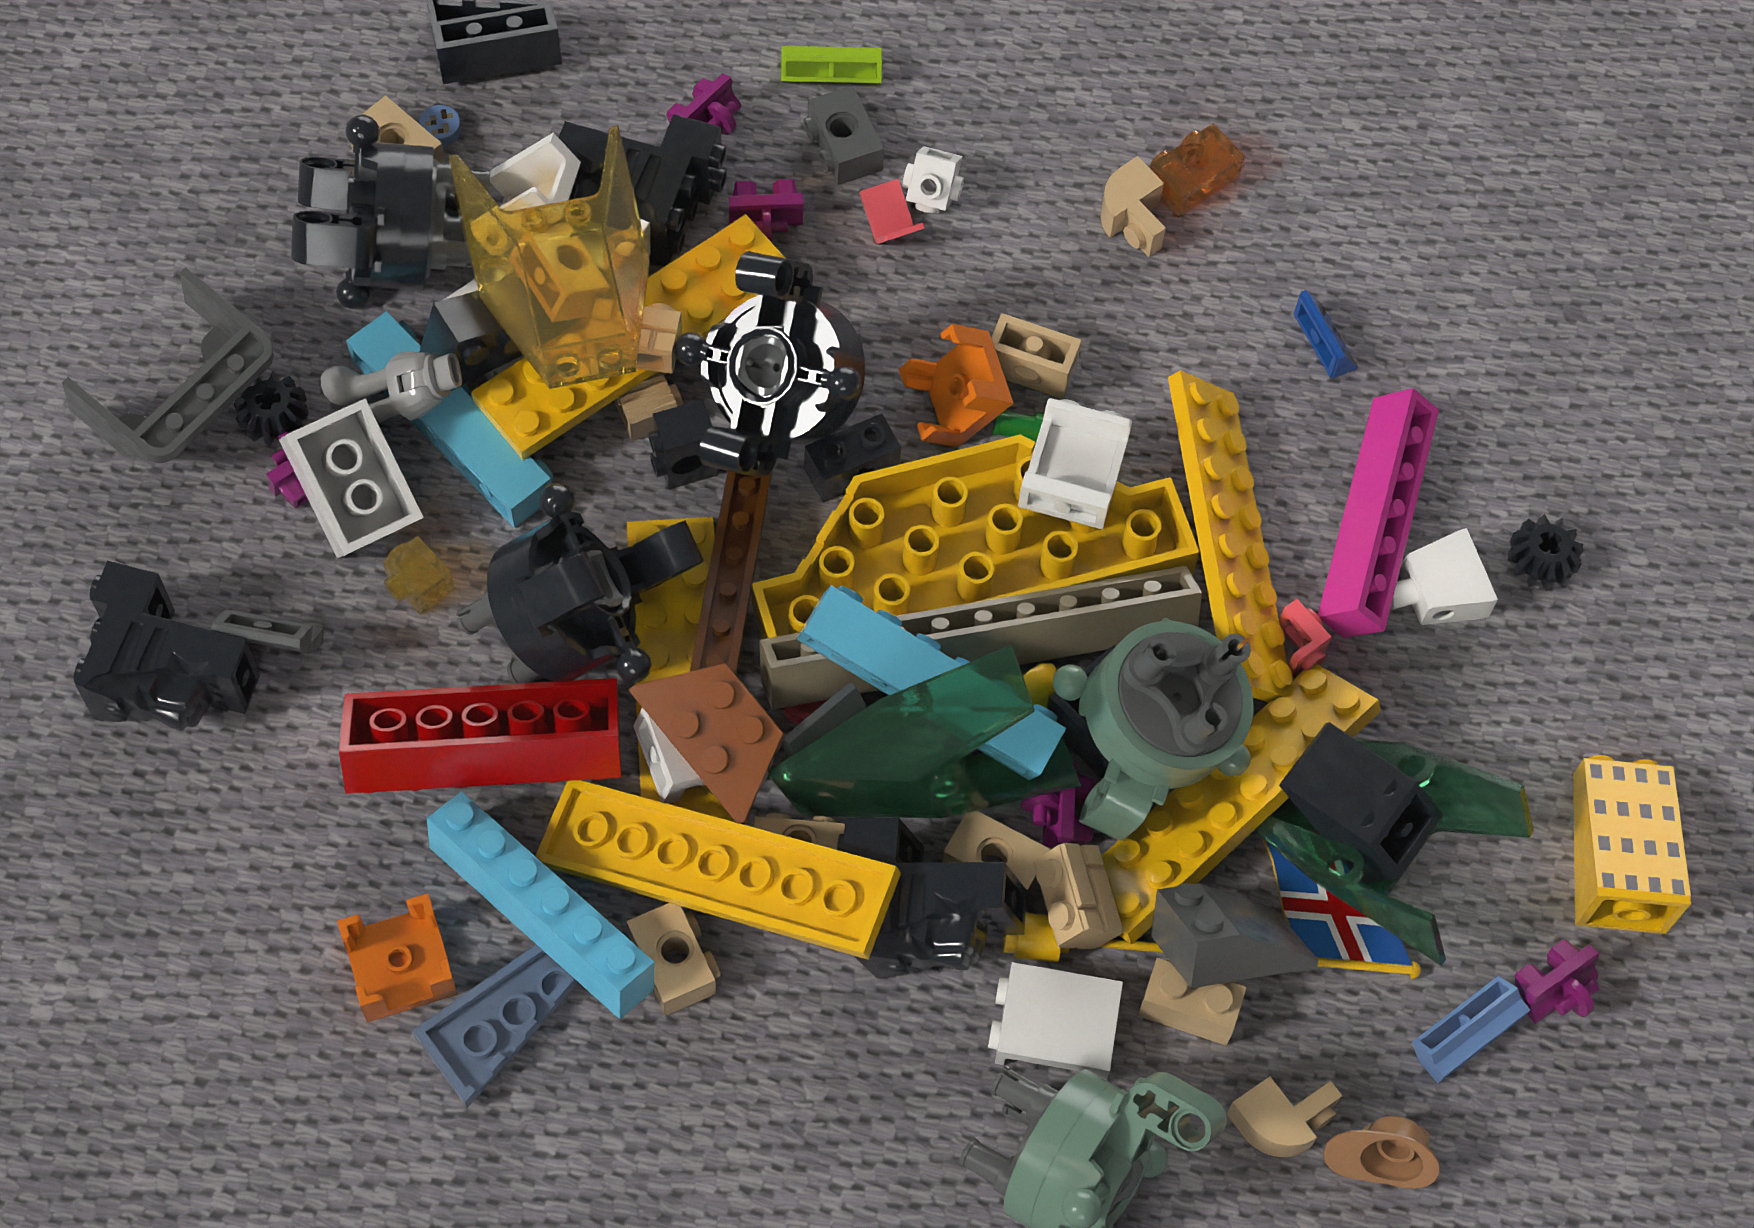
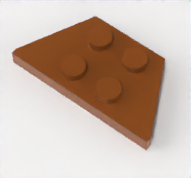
[629,663,785,825]

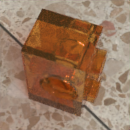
[1150,123,1245,218]

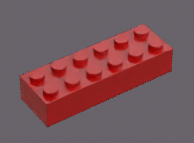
[339,678,621,794]

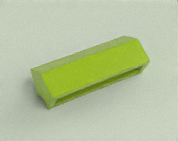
[781,46,882,83]

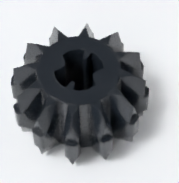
[234,371,309,447]
[1507,514,1584,591]

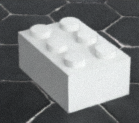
[279,398,424,558]

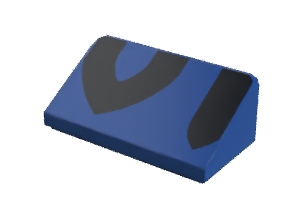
[1294,290,1358,378]

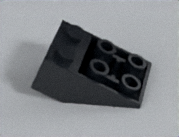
[1279,722,1444,885]

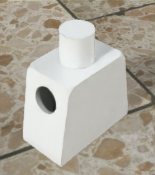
[1390,528,1498,625]

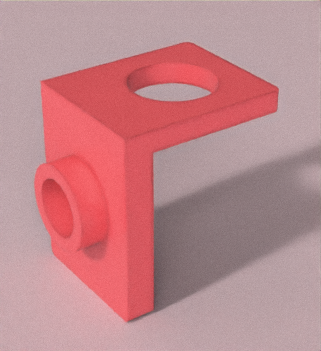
[859,179,925,244]

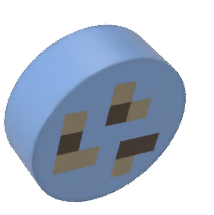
[419,105,461,147]

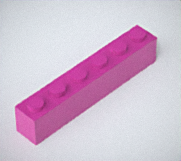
[1318,388,1439,638]

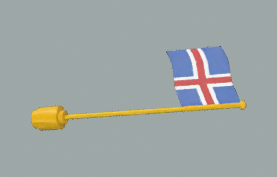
[1002,827,1421,979]

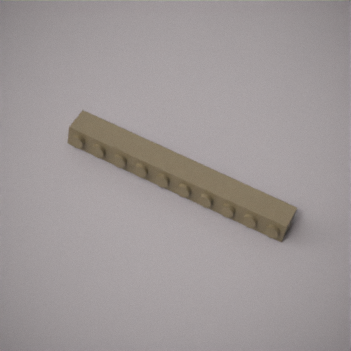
[760,566,1202,709]

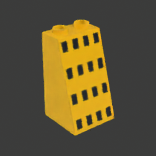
[1573,755,1691,934]

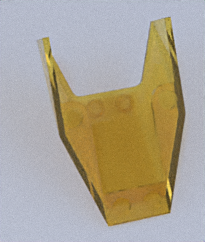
[449,125,650,389]

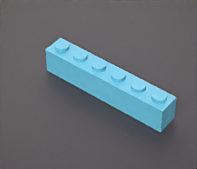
[346,311,554,528]
[797,585,1066,780]
[427,791,655,1019]

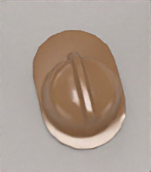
[1323,1115,1440,1189]

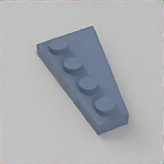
[412,944,579,1108]

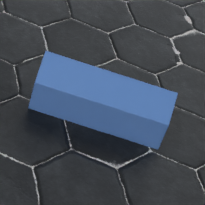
[1412,975,1530,1084]

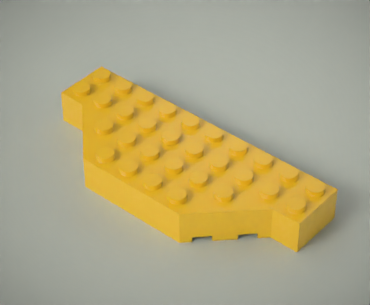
[752,434,1200,639]

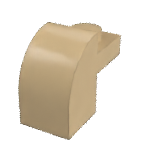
[1100,156,1166,257]
[1227,1076,1342,1157]

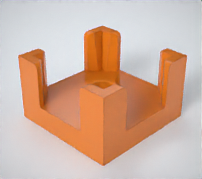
[898,324,1013,447]
[337,893,458,1023]

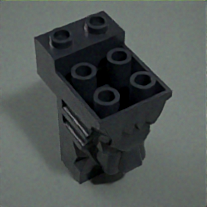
[558,114,727,266]
[74,560,260,731]
[837,818,1027,979]

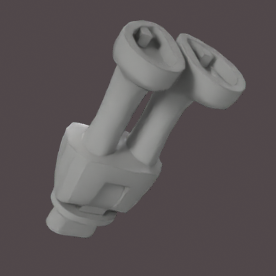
[321,352,462,424]

